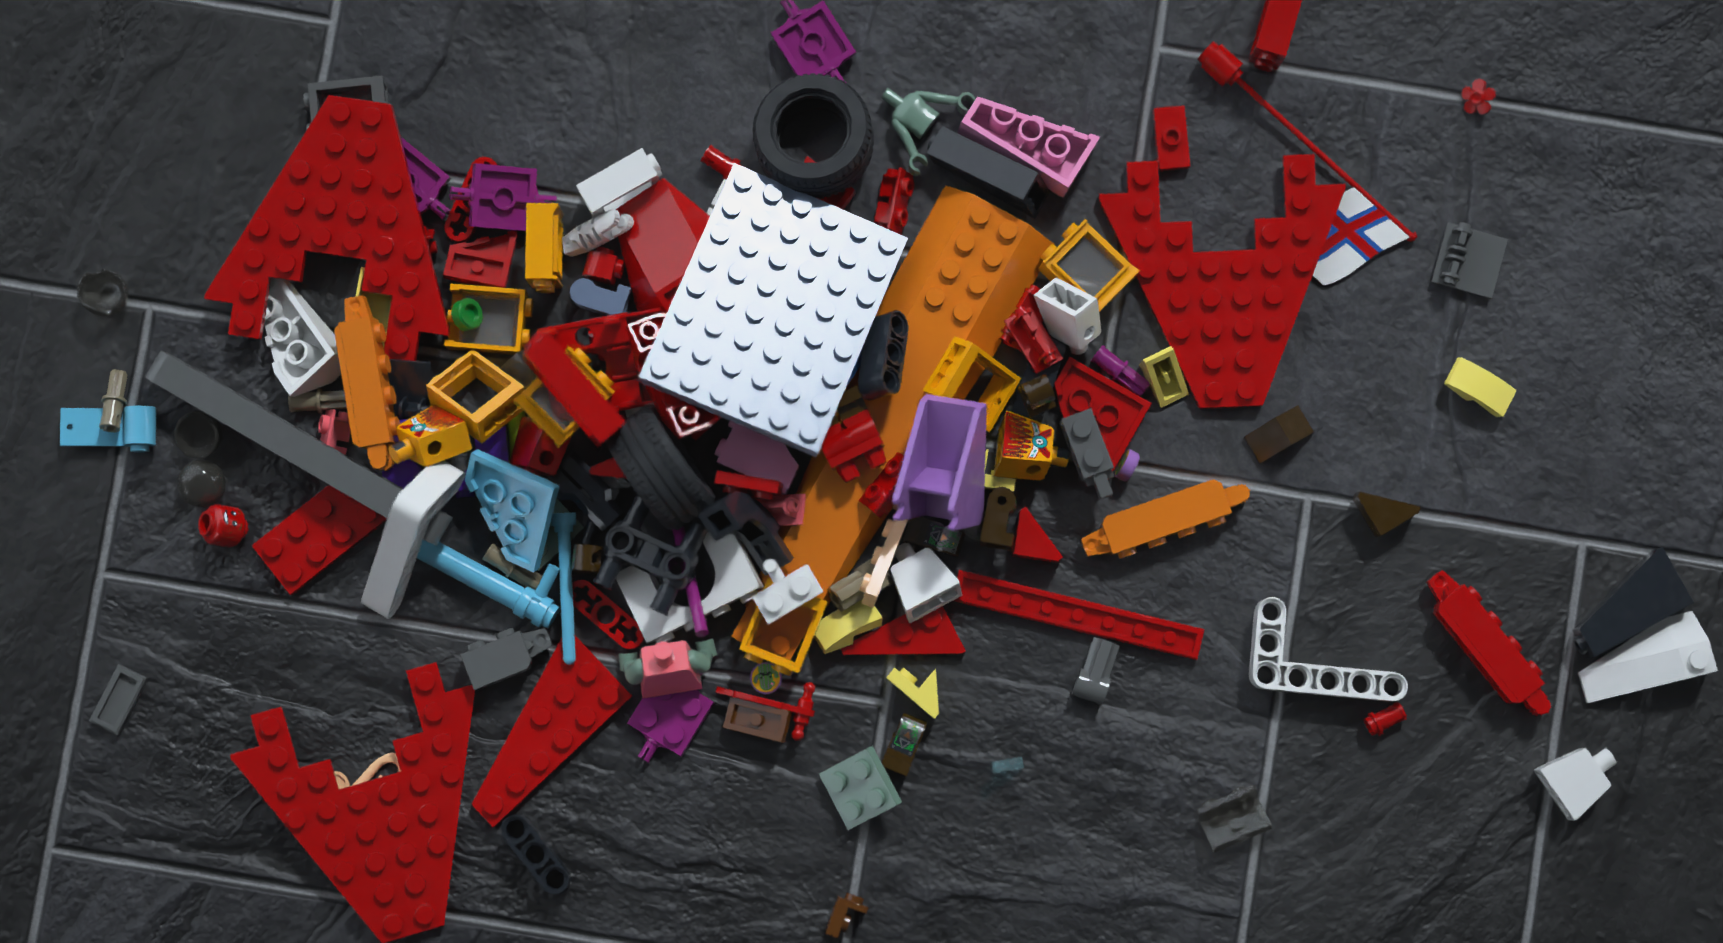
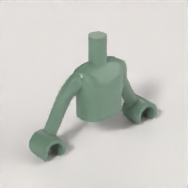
[881,88,976,176]

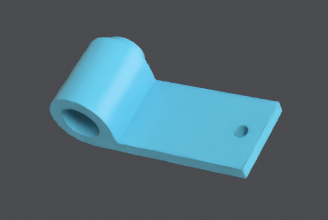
[60,406,156,452]

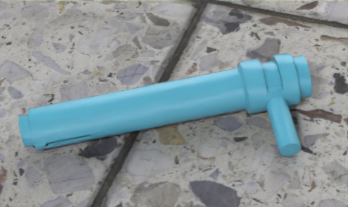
[417,539,560,629]

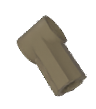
[827,558,894,612]

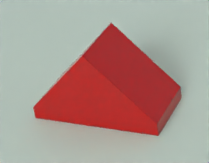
[1012,506,1063,563]

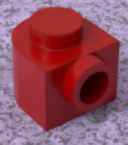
[582,247,625,286]

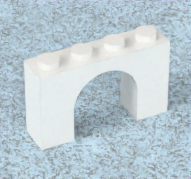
[616,532,764,643]

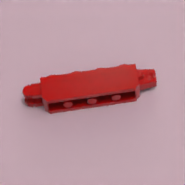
[1426,570,1552,716]

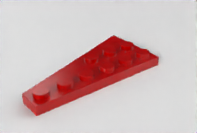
[471,635,633,827]

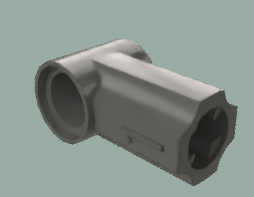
[1072,637,1120,705]

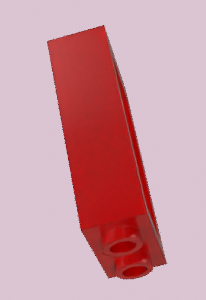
[1248,0,1302,72]
[522,332,625,447]

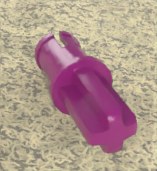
[1091,345,1150,396]

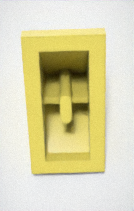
[1139,346,1189,408]

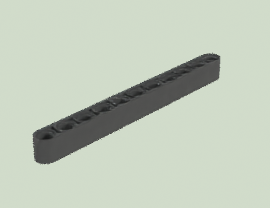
[145,350,453,546]

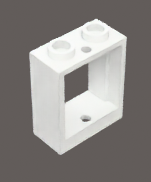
[576,148,663,218]

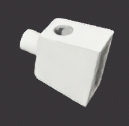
[1034,277,1101,354]
[890,543,962,623]
[1534,748,1617,821]

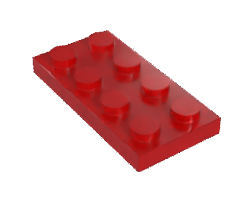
[251,485,388,595]

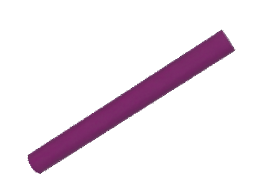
[672,526,708,637]

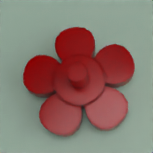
[1461,79,1496,114]

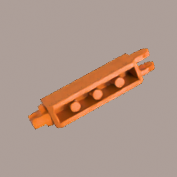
[334,296,400,471]
[1081,479,1250,559]

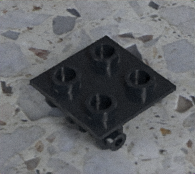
[388,359,432,419]

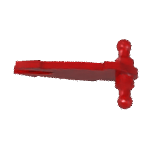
[715,682,816,741]

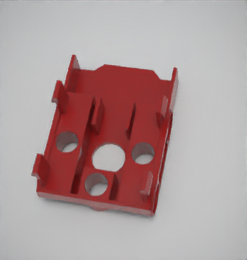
[536,307,663,422]

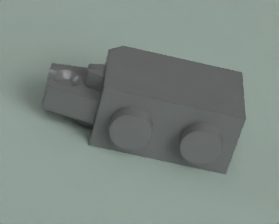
[1059,408,1114,500]
[460,628,553,691]

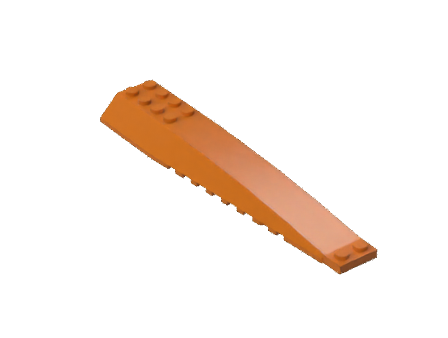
[731,185,1055,660]

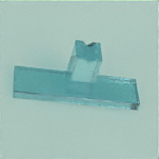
[992,757,1024,773]

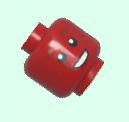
[198,504,248,547]

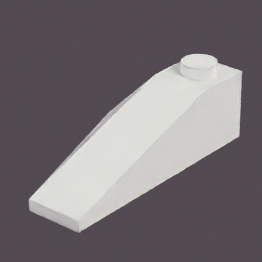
[264,278,341,397]
[1578,611,1718,703]

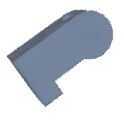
[570,278,632,316]

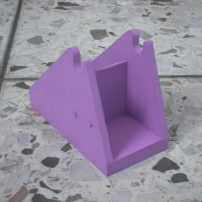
[892,394,987,531]

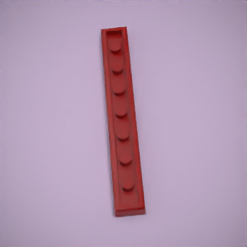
[953,570,1205,660]

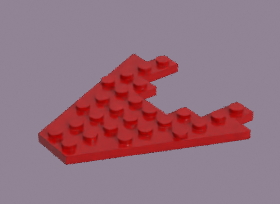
[204,95,450,361]
[1098,154,1346,409]
[230,662,475,943]

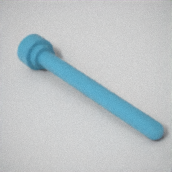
[551,512,576,665]

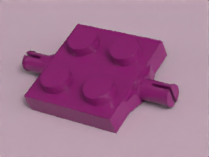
[771,0,856,83]
[401,138,451,220]
[449,163,557,231]
[627,674,715,763]

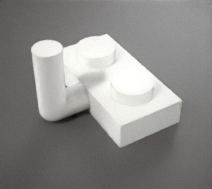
[752,559,824,624]

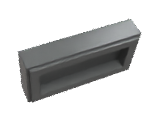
[89,664,149,735]

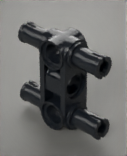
[593,496,709,616]

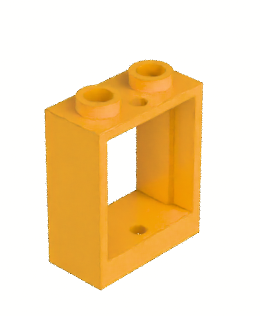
[923,336,1021,432]
[426,349,525,443]
[739,578,828,676]

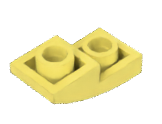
[1444,357,1517,417]
[814,599,883,654]

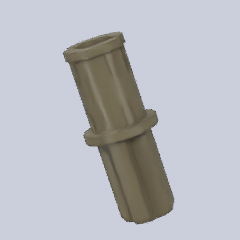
[99,369,127,433]
[288,388,347,414]
[482,543,543,590]

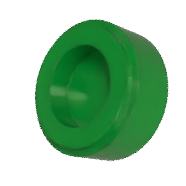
[451,298,483,331]

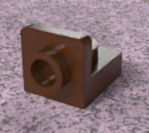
[825,892,869,938]

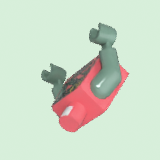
[619,638,717,698]

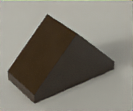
[1244,405,1314,464]
[1353,491,1420,538]

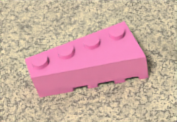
[957,96,1100,198]

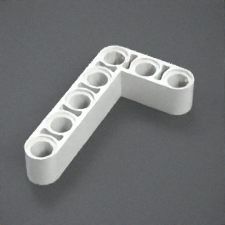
[361,460,465,619]
[1249,597,1408,701]

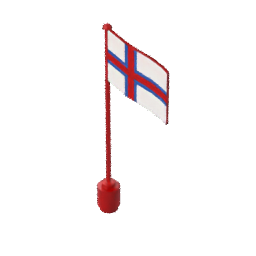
[1197,41,1417,286]

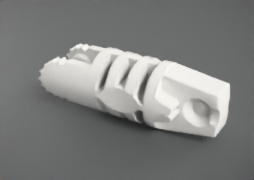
[562,209,634,257]

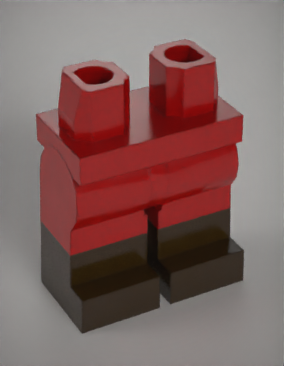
[821,385,887,483]

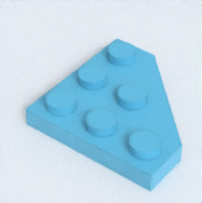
[465,449,560,572]

